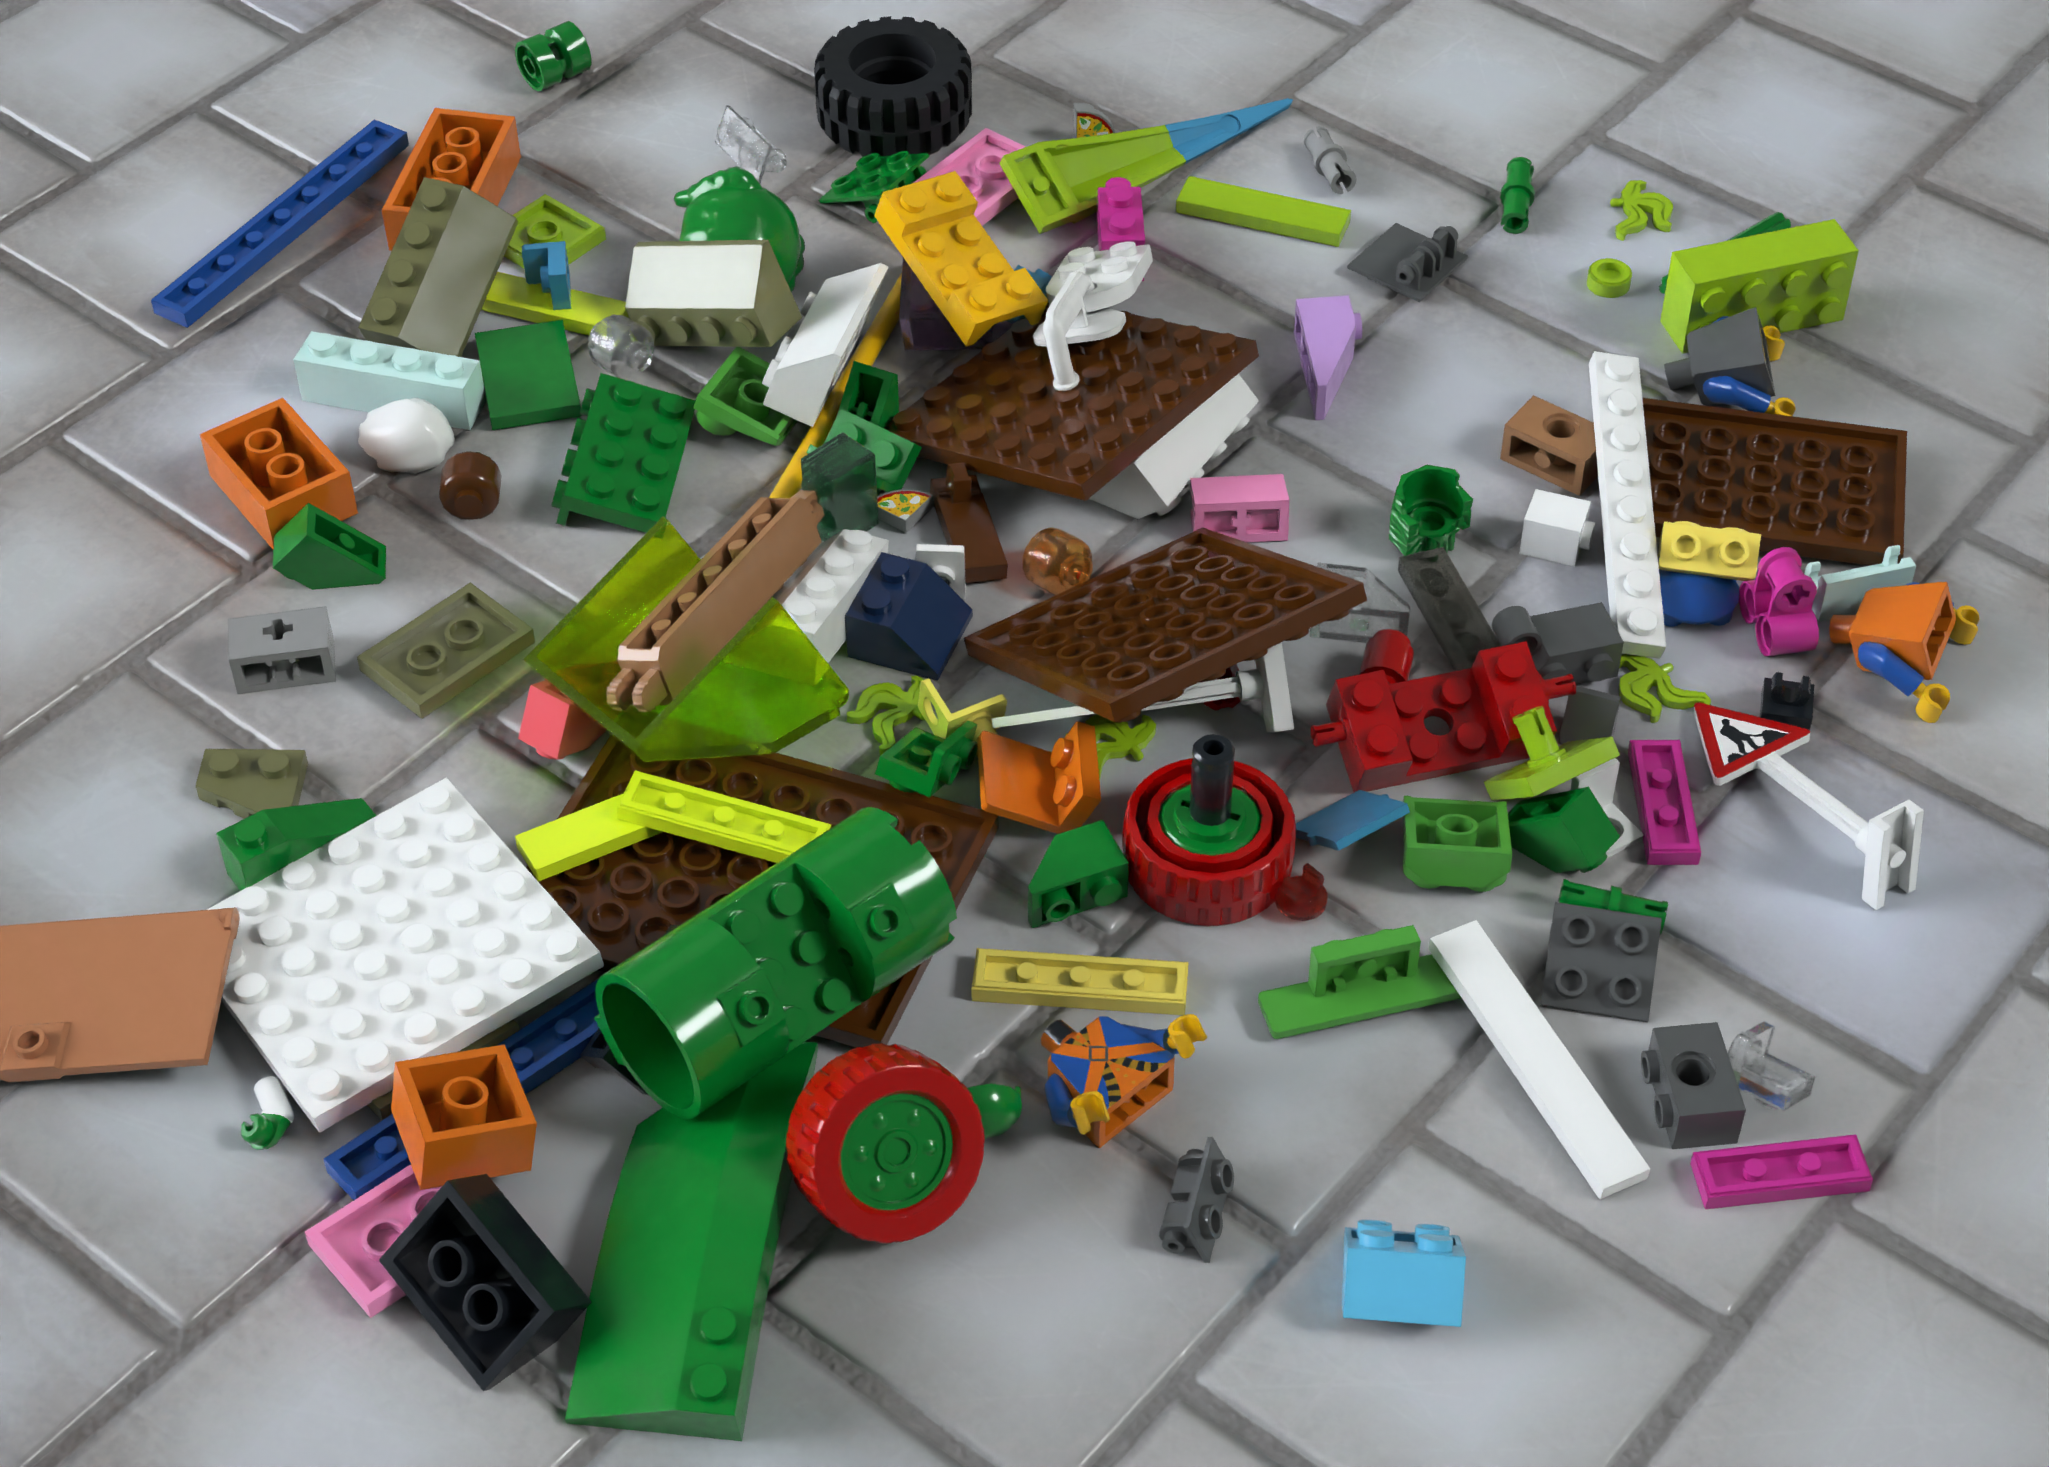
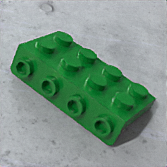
[551,373,696,537]

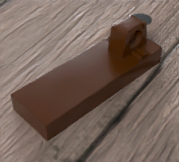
[930,462,1008,583]

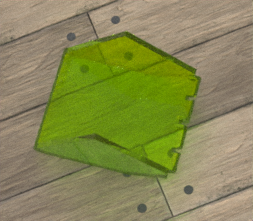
[523,516,850,762]

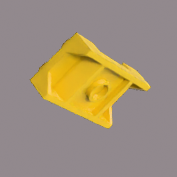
[874,171,1049,347]

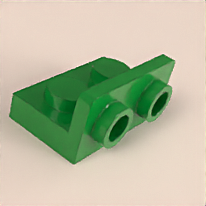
[806,408,922,497]

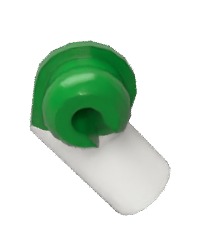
[241,1076,294,1150]

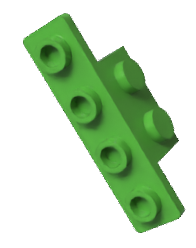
[1258,925,1461,1039]

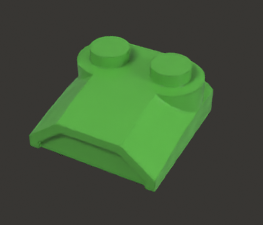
[693,347,798,446]
[1403,795,1512,892]

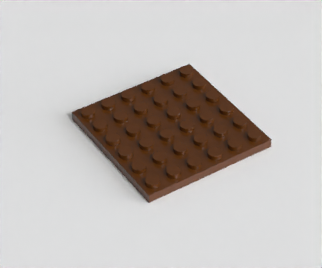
[885,298,1259,501]
[963,528,1367,722]

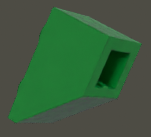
[1028,820,1128,928]

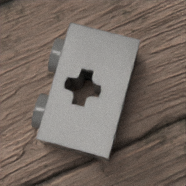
[228,606,336,694]

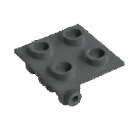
[1347,223,1468,302]
[1540,902,1662,1022]

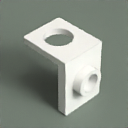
[916,544,967,599]
[1570,758,1643,858]

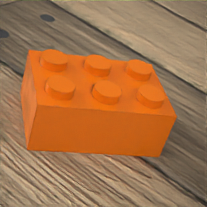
[200,398,358,549]

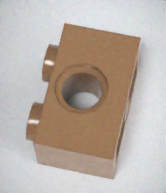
[1500,395,1598,496]

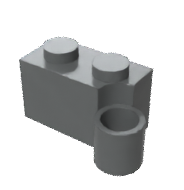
[1491,602,1624,685]

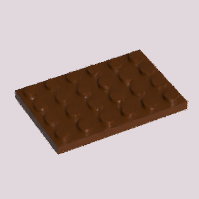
[1642,398,1907,565]

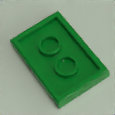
[475,320,582,430]

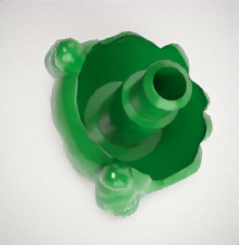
[674,166,805,292]

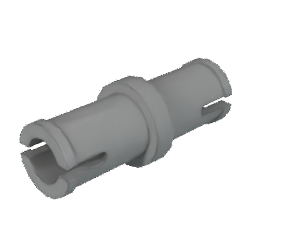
[1304,126,1357,194]

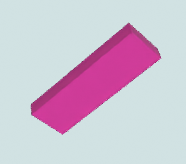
[1628,740,1701,865]
[1690,1134,1873,1209]

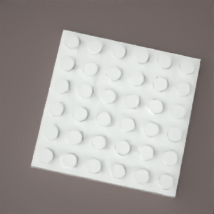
[207,777,604,1133]

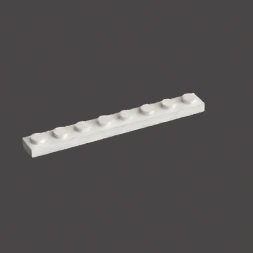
[1589,351,1666,659]

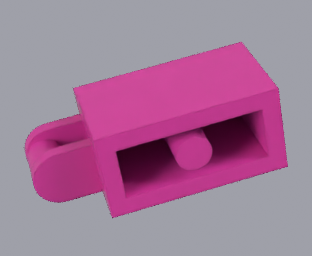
[1097,177,1145,281]

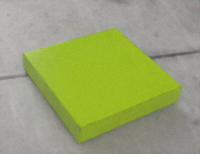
[504,194,606,268]

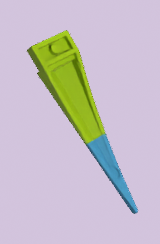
[1000,98,1293,234]

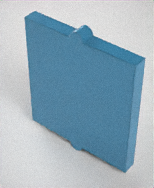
[1296,790,1410,851]

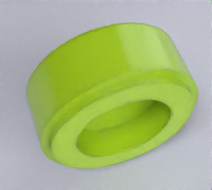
[1587,258,1632,298]

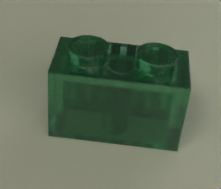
[801,432,879,542]

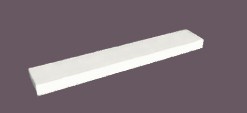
[1428,920,1650,1199]

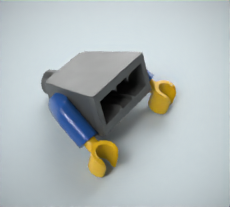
[1664,307,1796,416]

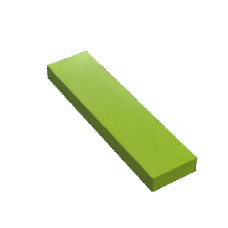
[1176,176,1351,247]

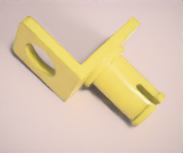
[918,678,1007,758]

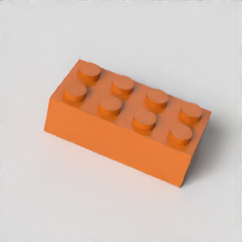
[382,108,521,251]

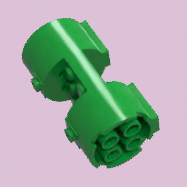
[594,807,957,1119]

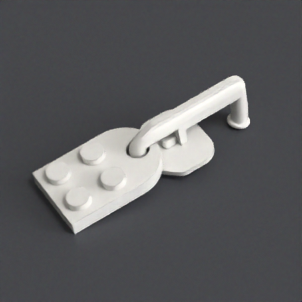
[1033,241,1153,391]

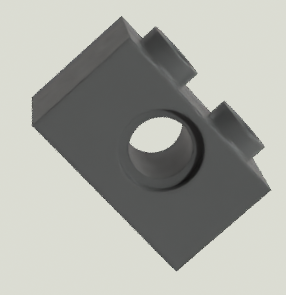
[1641,1022,1746,1149]

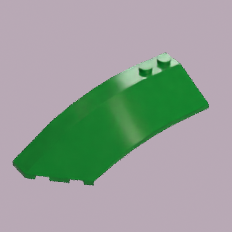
[565,1041,818,1441]

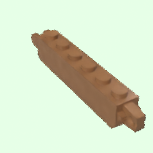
[606,490,824,712]

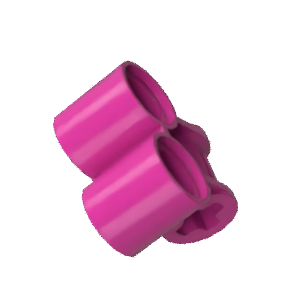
[1739,547,1819,657]

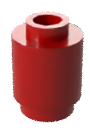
[1359,629,1414,684]

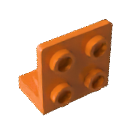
[977,721,1101,834]

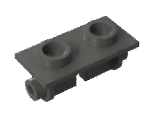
[1159,1137,1234,1263]

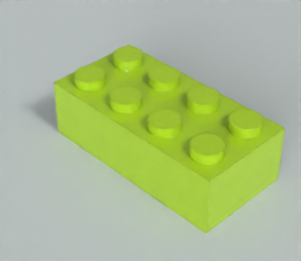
[1660,219,1859,354]

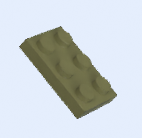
[357,582,535,719]

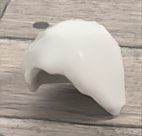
[358,398,455,474]

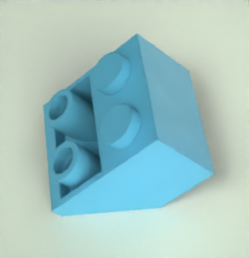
[1342,1220,1466,1327]

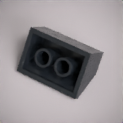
[379,1174,592,1391]

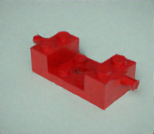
[1310,641,1576,793]

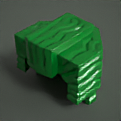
[1389,465,1473,559]

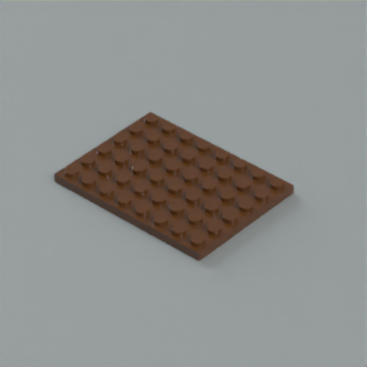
[526,711,999,1048]

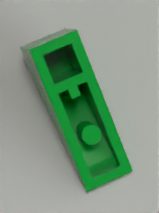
[216,798,377,891]

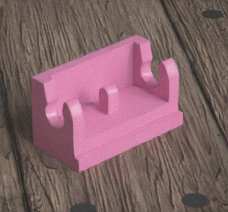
[1190,474,1289,542]

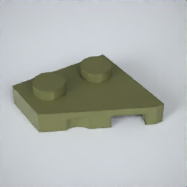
[195,749,308,819]

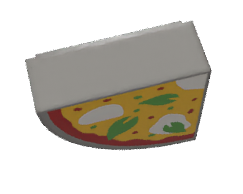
[1073,103,1115,138]
[868,489,934,533]

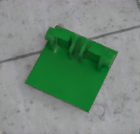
[819,151,929,223]

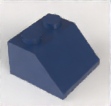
[845,552,973,681]

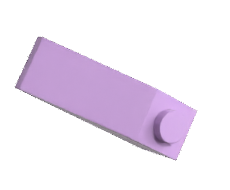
[1294,295,1362,420]

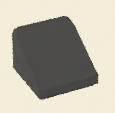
[1559,686,1621,744]

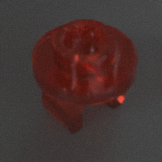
[1275,863,1328,921]

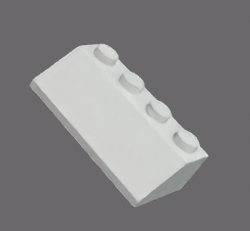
[762,263,889,427]
[1089,374,1259,519]
[721,529,889,684]

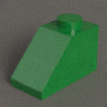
[272,503,386,590]
[1508,786,1620,873]

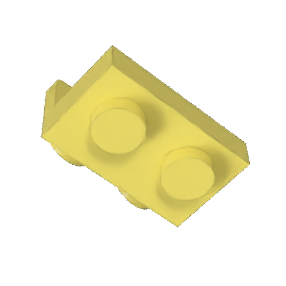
[1658,521,1761,581]

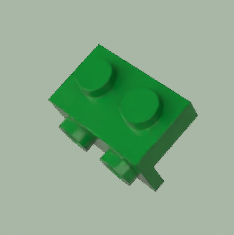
[875,721,978,798]

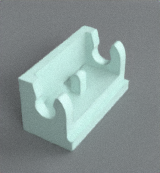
[1804,545,1916,622]

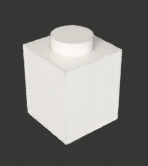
[1519,489,1596,567]

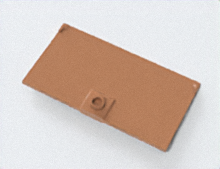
[0,907,240,1082]

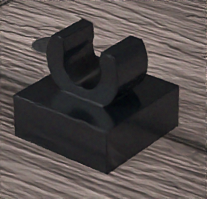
[1760,672,1815,730]

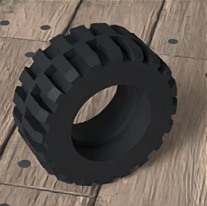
[814,16,972,157]

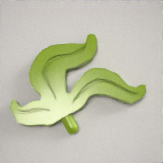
[1610,180,1673,241]
[1618,654,1711,723]
[847,676,925,756]
[1065,714,1156,780]

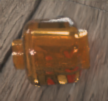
[1022,527,1093,595]

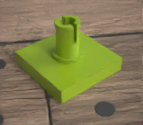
[1484,706,1620,800]

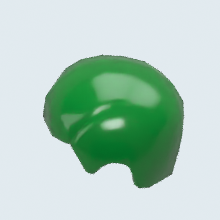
[968,1083,1022,1139]

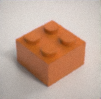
[391,1044,537,1190]

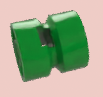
[515,21,592,92]

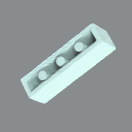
[293,331,486,430]

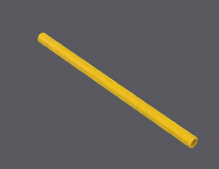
[769,263,921,498]

